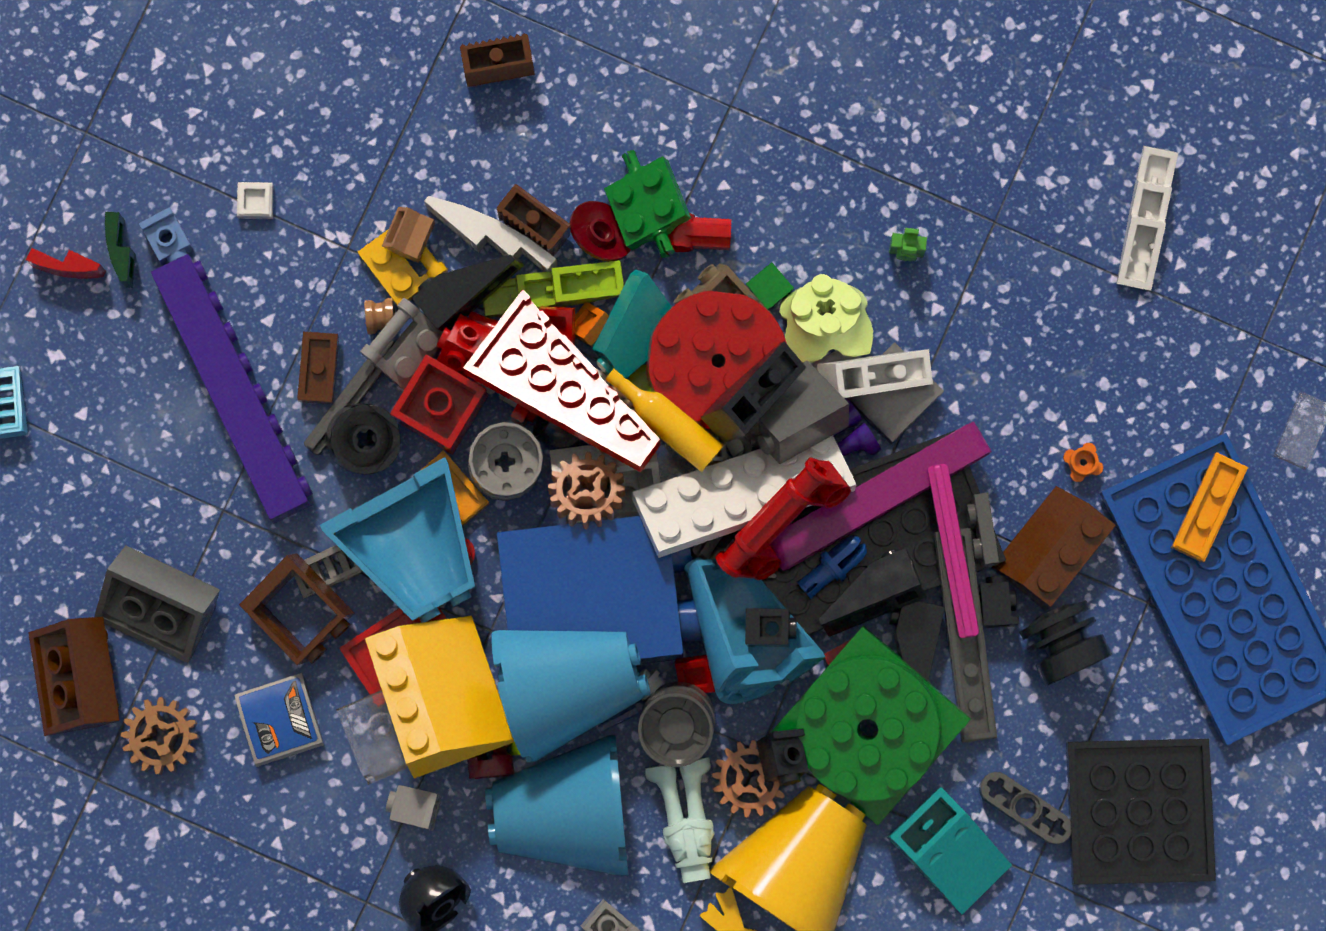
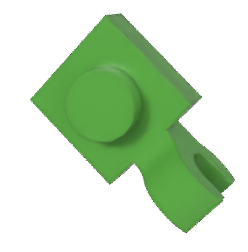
[889,227,927,261]

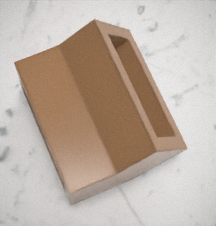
[382,207,435,263]

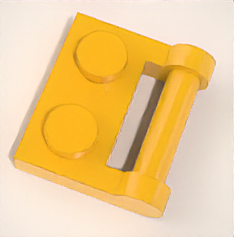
[357,229,448,305]

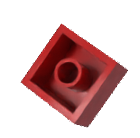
[390,354,488,455]

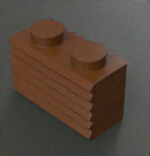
[460,33,535,87]
[497,184,571,256]

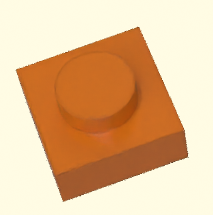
[575,302,609,346]

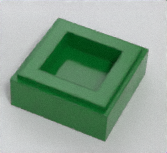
[745,262,794,310]

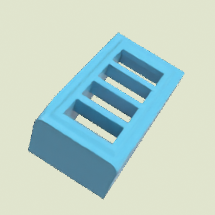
[0,366,28,439]

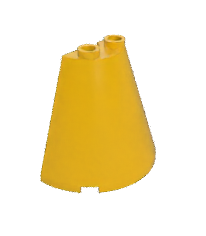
[710,784,867,931]

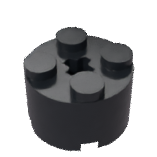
[325,404,401,475]

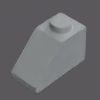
[385,785,442,831]

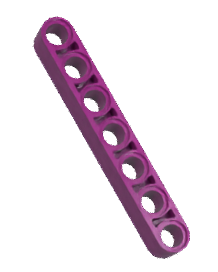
[770,421,992,571]

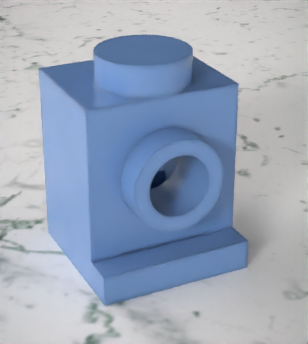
[139,207,194,265]

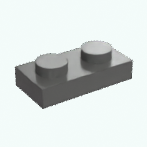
[966,493,999,568]

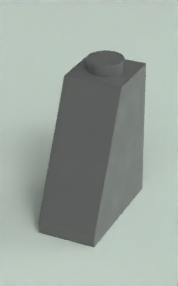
[757,360,849,464]

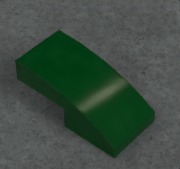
[105,212,136,288]

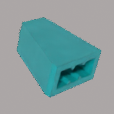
[592,269,672,378]

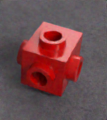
[436,314,491,378]

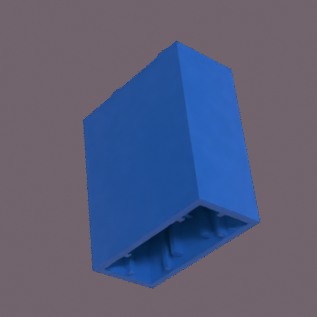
[497,516,701,664]

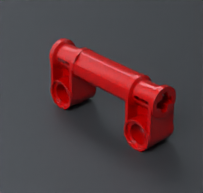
[715,457,851,580]

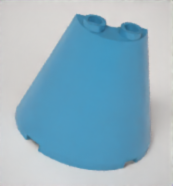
[320,457,475,623]
[684,558,826,704]
[492,630,651,763]
[485,735,629,876]

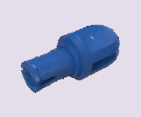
[797,535,867,599]

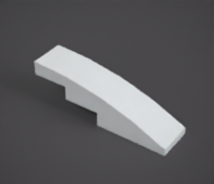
[1117,146,1178,291]
[424,196,557,272]

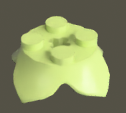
[780,274,873,363]

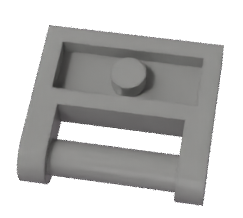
[360,298,443,390]

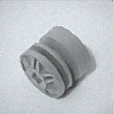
[468,422,543,501]

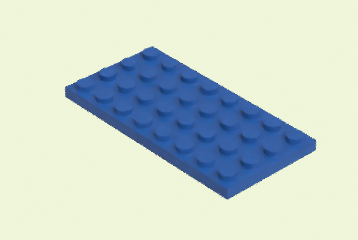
[1099,433,1326,746]

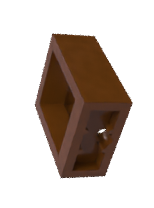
[239,553,355,665]

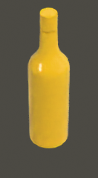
[605,369,724,473]

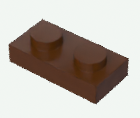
[297,331,339,404]

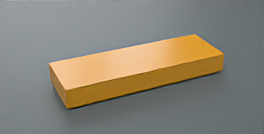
[1171,452,1248,563]

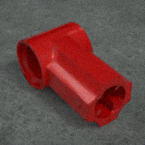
[668,213,731,252]

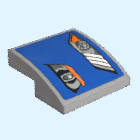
[235,673,324,767]

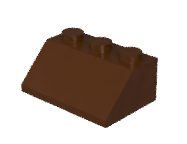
[991,486,1116,611]
[28,616,120,736]

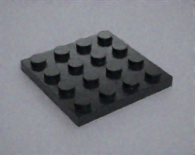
[1066,739,1216,885]

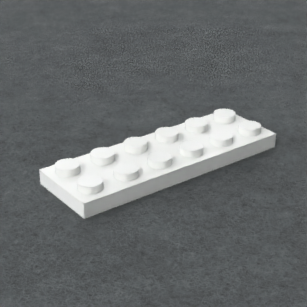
[632,435,856,558]

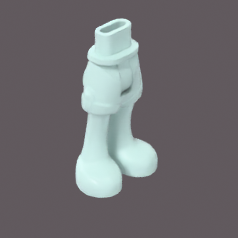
[645,757,715,883]

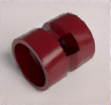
[467,743,514,779]

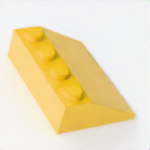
[365,616,514,778]

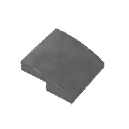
[848,342,944,444]

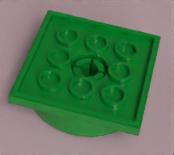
[771,625,971,826]

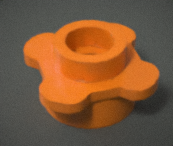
[1063,443,1103,482]

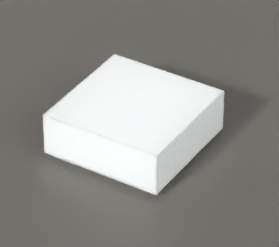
[237,182,274,219]

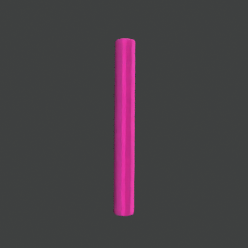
[927,464,979,638]

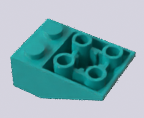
[887,787,1012,915]

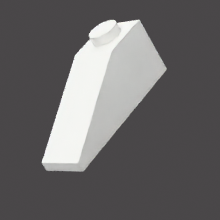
[817,349,933,398]

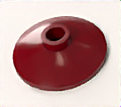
[570,201,631,262]

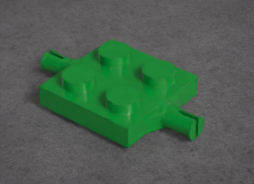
[604,150,691,258]

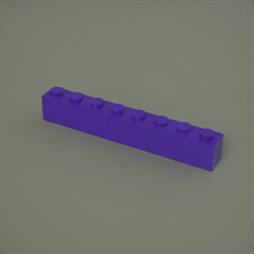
[151,254,313,524]

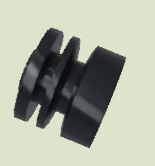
[1019,601,1113,686]

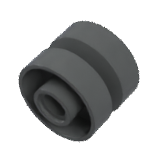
[638,682,716,767]

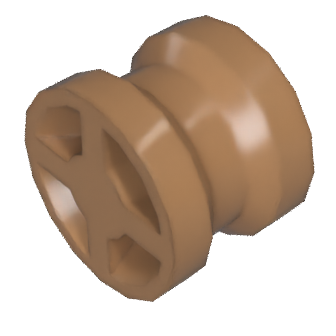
[364,298,395,335]

